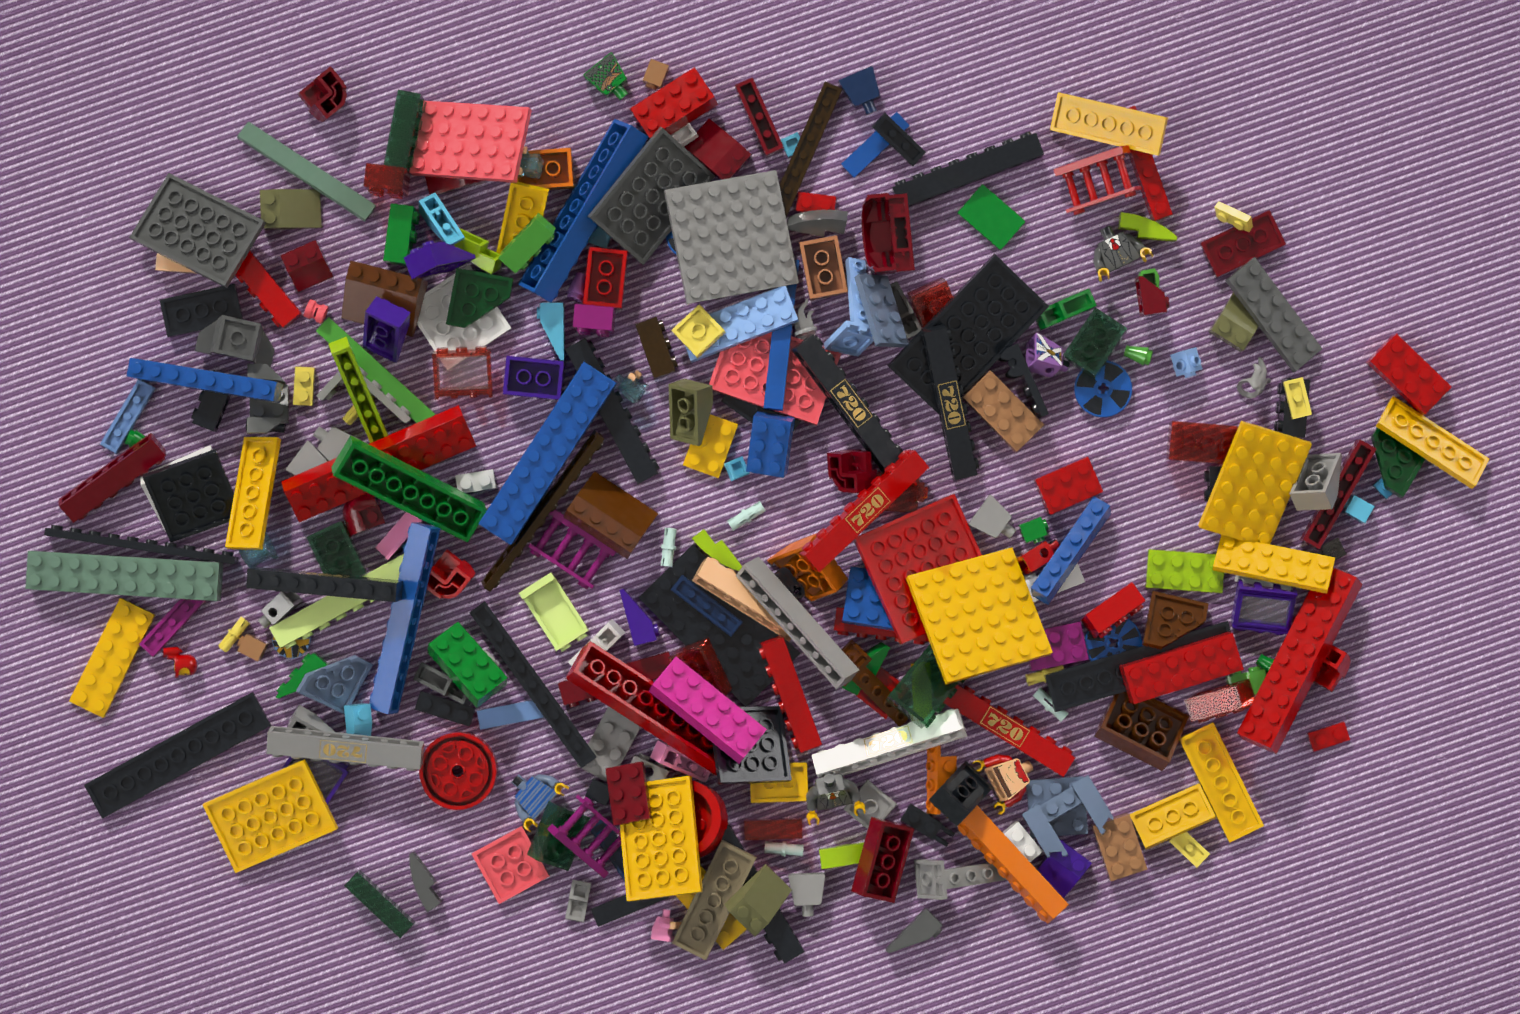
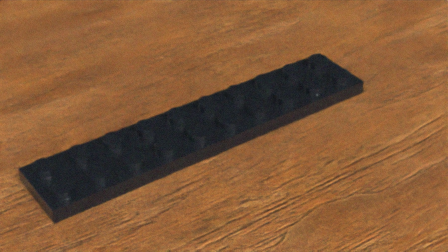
[1044,621,1231,712]
[84,692,272,819]

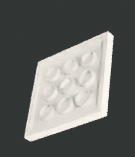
[417,264,512,370]

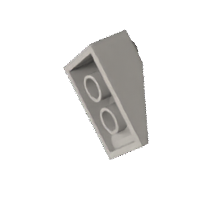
[1290,453,1342,511]

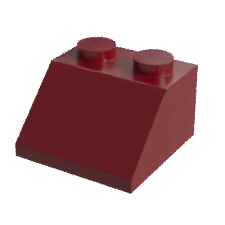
[280,240,334,292]
[1135,276,1170,317]

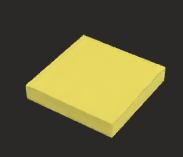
[671,304,726,358]

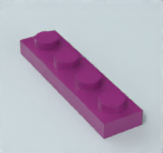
[139,599,206,657]

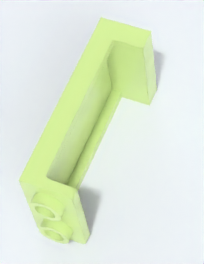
[519,572,589,652]

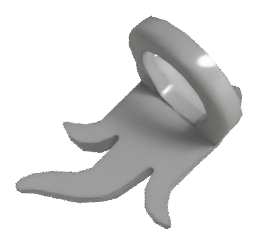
[794,298,818,340]
[1237,357,1271,398]

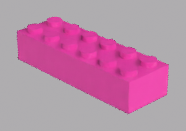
[649,657,767,764]

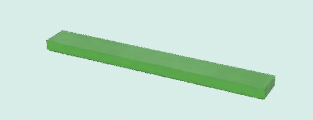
[316,317,436,423]

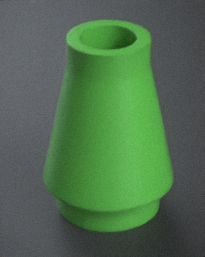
[1124,345,1153,366]

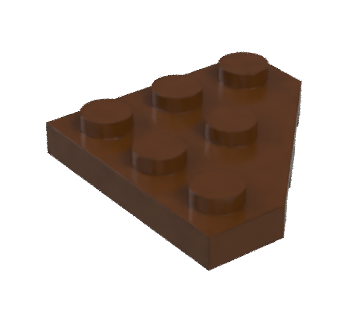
[1142,591,1209,649]

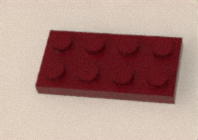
[1200,210,1286,278]

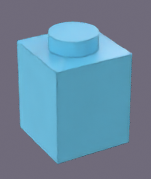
[1342,495,1374,523]

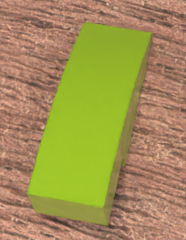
[1118,212,1177,242]
[454,228,502,274]
[692,529,742,571]
[819,842,864,869]

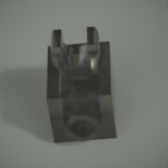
[1311,537,1347,560]

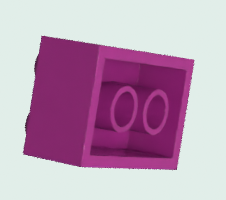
[573,304,616,337]
[1028,621,1089,671]

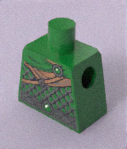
[583,52,629,101]

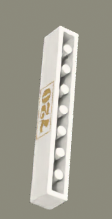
[812,709,967,778]

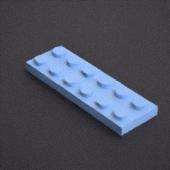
[685,286,799,362]

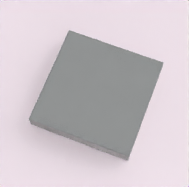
[843,779,897,829]

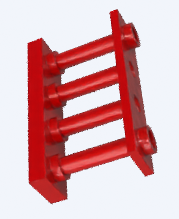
[1053,145,1142,215]

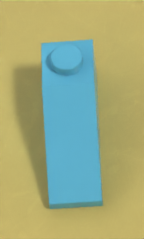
[419,193,465,245]
[537,303,565,361]
[344,703,372,736]

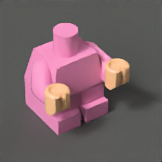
[651,909,682,942]

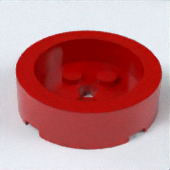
[419,732,498,810]
[692,781,728,858]

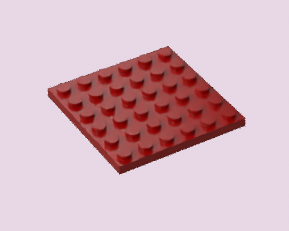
[853,494,982,644]

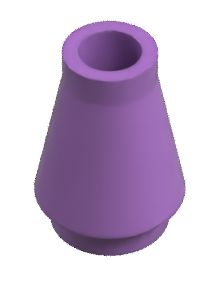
[566,272,586,302]

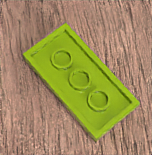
[1145,549,1224,593]

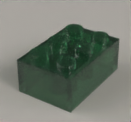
[1063,308,1127,379]
[306,521,368,577]
[527,801,590,871]

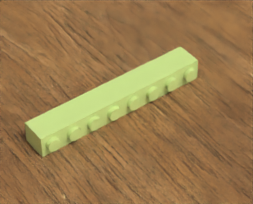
[269,554,404,649]

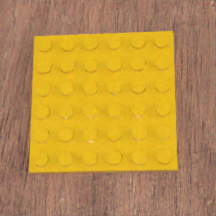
[906,548,1053,684]

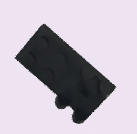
[998,343,1049,418]

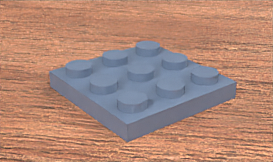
[1026,776,1088,838]

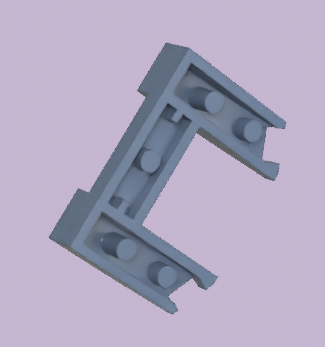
[1022,775,1114,858]

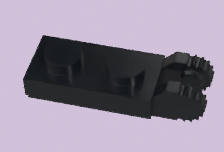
[900,803,955,847]

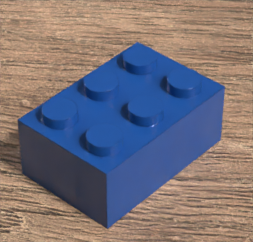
[746,411,795,478]

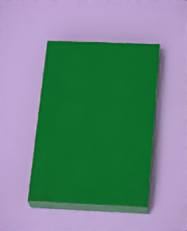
[957,184,1026,251]

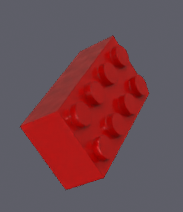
[630,67,718,139]
[1366,333,1452,415]

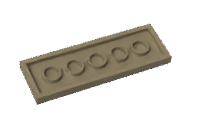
[672,840,757,960]

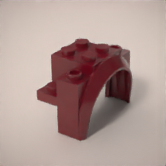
[861,193,915,275]

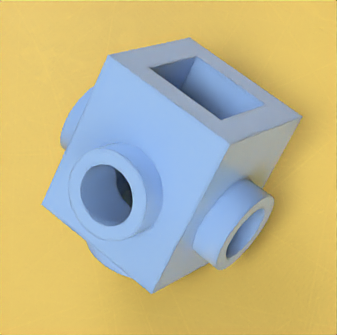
[1170,347,1202,378]

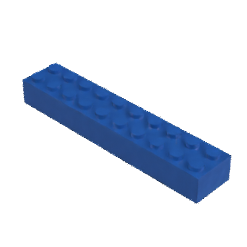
[518,119,648,303]
[478,362,617,545]

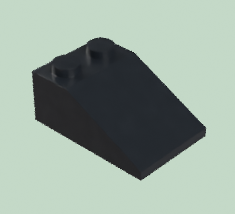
[929,761,993,826]

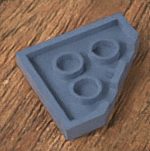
[296,655,373,715]

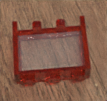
[432,346,494,400]

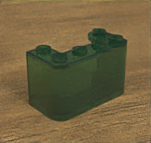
[886,644,966,729]

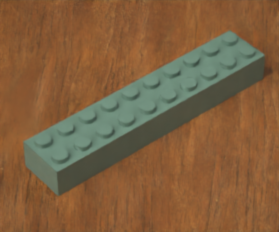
[25,551,223,601]

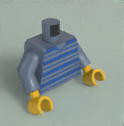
[511,774,569,832]

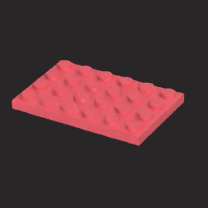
[409,101,532,183]
[709,332,841,426]

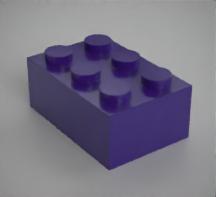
[503,356,565,400]

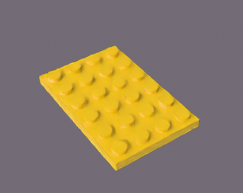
[1198,421,1312,544]
[202,759,338,873]
[620,776,703,902]

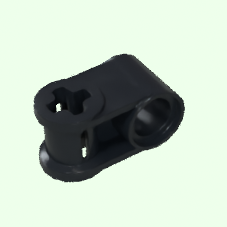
[774,567,805,599]

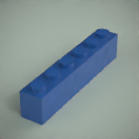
[1031,496,1111,605]

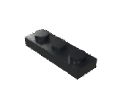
[872,113,926,166]
[415,691,476,727]

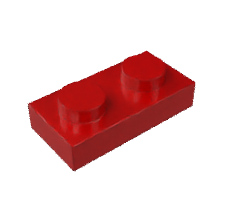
[796,192,836,212]
[1307,721,1350,752]

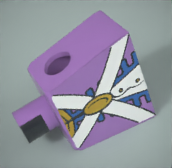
[1026,332,1070,377]

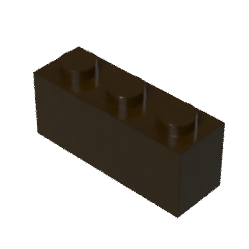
[635,317,678,380]

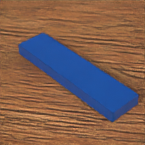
[841,112,910,178]

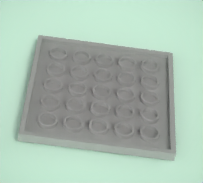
[664,170,799,304]

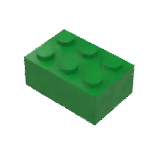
[383,203,420,267]

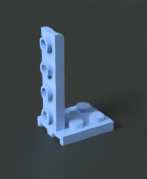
[824,257,874,356]

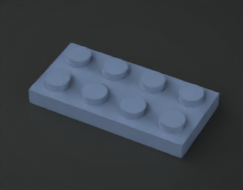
[854,274,909,348]

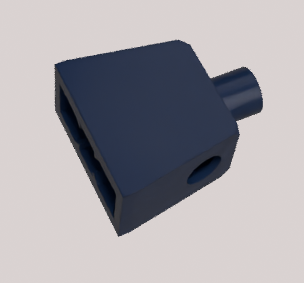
[838,66,880,115]

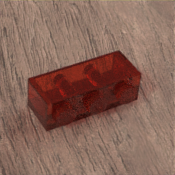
[744,817,803,840]

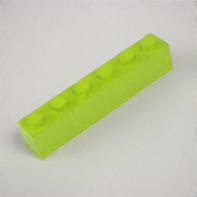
[329,337,388,443]

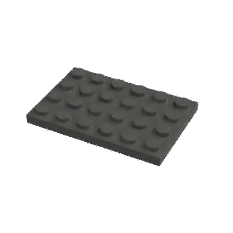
[588,127,715,265]
[129,173,266,288]

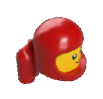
[163,647,197,678]

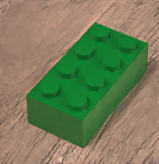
[427,622,508,708]

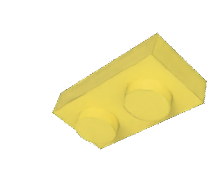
[1215,201,1253,232]
[293,367,315,406]
[1283,377,1312,419]
[1168,832,1210,868]

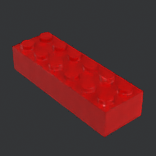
[1119,632,1244,704]

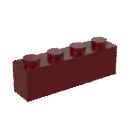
[735,77,784,158]

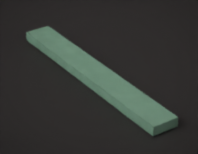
[237,121,376,222]

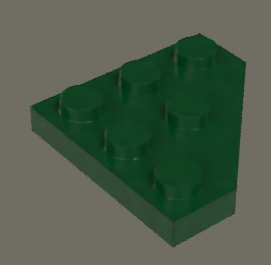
[446,268,514,328]
[1371,427,1426,498]

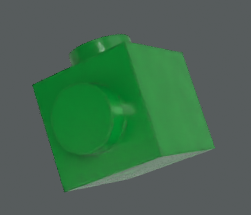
[1018,517,1049,544]

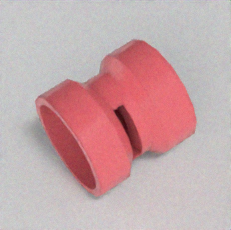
[303,299,329,324]

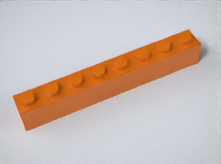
[958,805,1069,924]

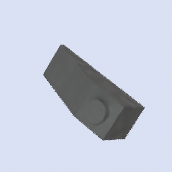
[885,907,943,953]

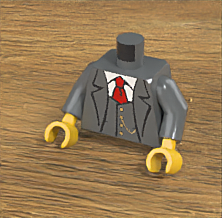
[1093,226,1153,282]
[806,773,865,825]

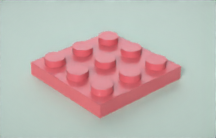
[471,825,550,904]

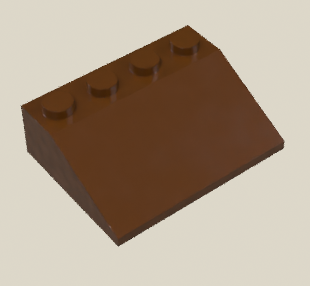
[341,260,428,337]
[563,471,658,559]
[1094,691,1189,771]

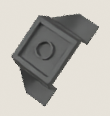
[195,315,274,367]
[247,364,289,434]

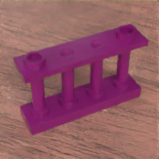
[528,509,617,590]
[547,794,622,878]

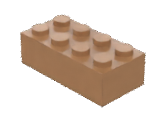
[962,370,1044,453]

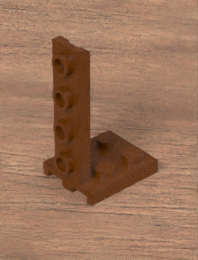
[841,639,913,727]

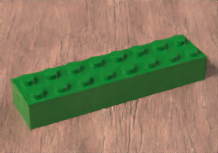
[331,435,487,543]

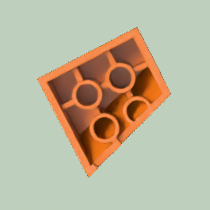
[767,533,848,601]

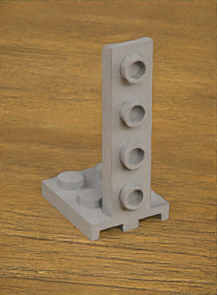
[316,367,412,423]
[914,859,1007,900]

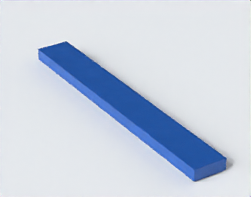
[763,260,799,411]

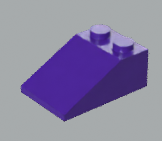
[404,240,476,279]
[363,296,410,363]
[620,589,660,646]
[1036,838,1092,898]

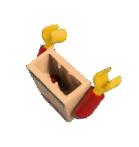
[972,754,1033,815]

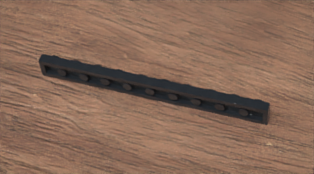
[44,525,238,564]
[469,601,597,769]

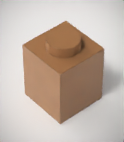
[643,59,669,90]
[237,634,269,662]

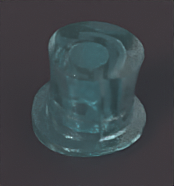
[238,532,279,568]

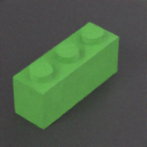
[498,213,556,274]

